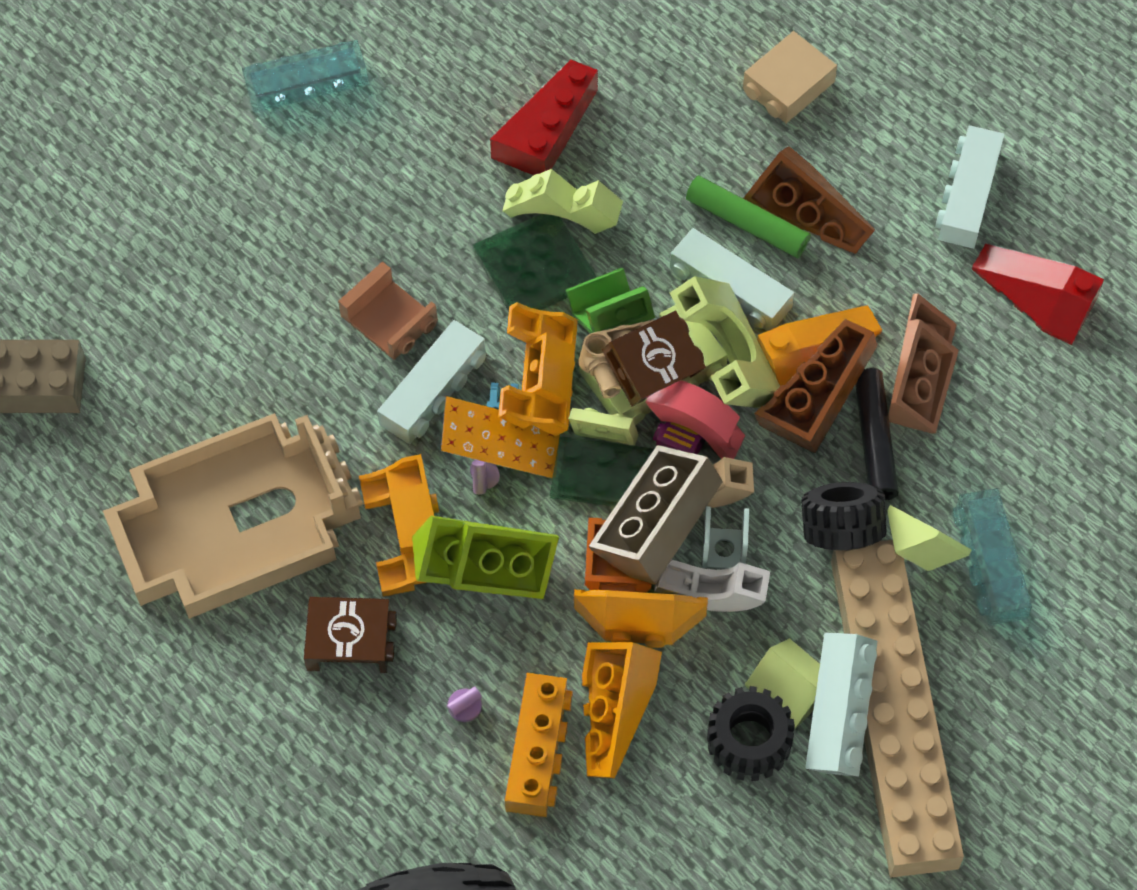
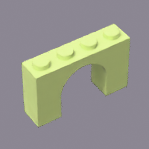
[670,276,780,408]
[579,305,728,425]

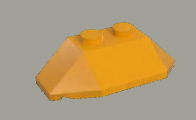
[574,589,708,648]

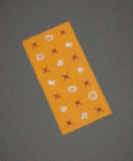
[441,396,560,479]

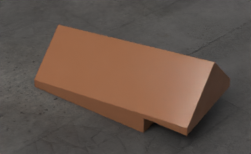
[888,293,959,434]

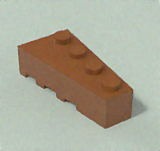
[754,319,877,453]

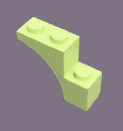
[502,169,623,234]

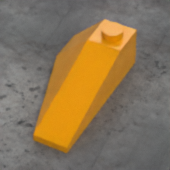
[757,305,882,386]

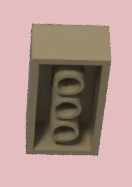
[0,340,86,413]

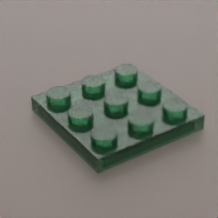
[472,214,597,312]

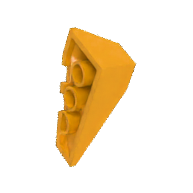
[582,642,662,779]

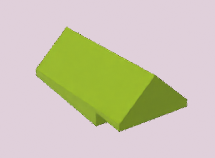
[412,516,559,599]

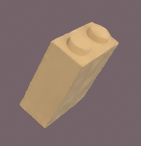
[743,31,837,124]

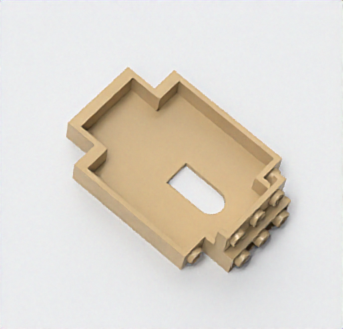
[103,413,363,619]

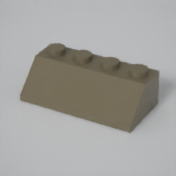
[589,445,723,584]

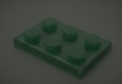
[550,436,655,507]

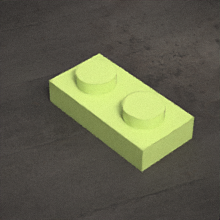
[568,408,638,446]

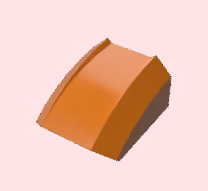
[585,518,652,593]

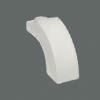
[654,560,770,612]

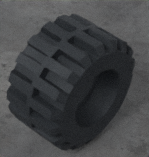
[801,482,887,550]
[707,686,795,781]

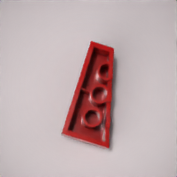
[490,60,598,176]

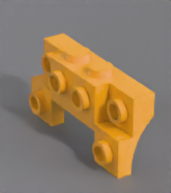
[498,302,578,436]
[359,454,440,597]

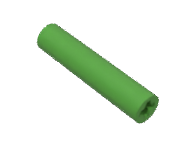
[686,175,811,259]

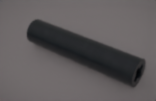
[855,368,899,500]

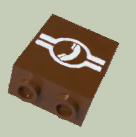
[602,310,706,407]
[304,597,397,673]

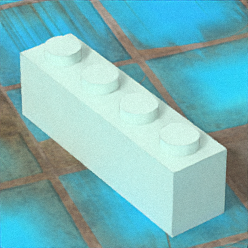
[935,125,1004,249]
[670,228,794,331]
[377,320,486,445]
[805,633,878,777]

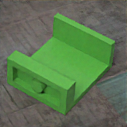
[565,268,656,334]

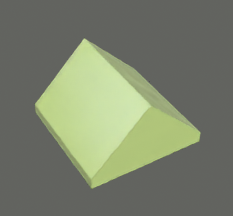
[887,505,972,571]
[745,638,820,729]

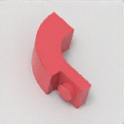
[645,380,745,459]

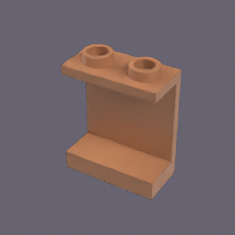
[338,261,438,360]

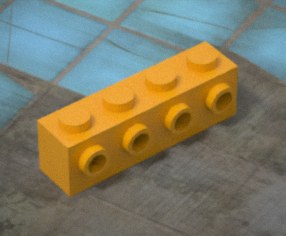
[505,673,573,817]

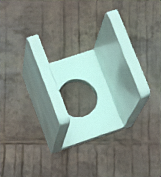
[702,506,749,569]

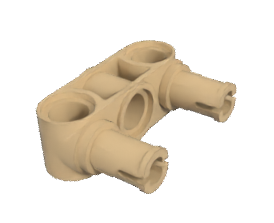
[578,320,654,398]

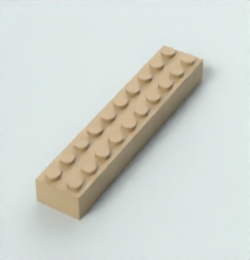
[831,540,964,878]

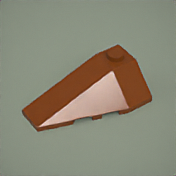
[743,146,875,254]

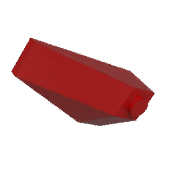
[972,243,1104,345]

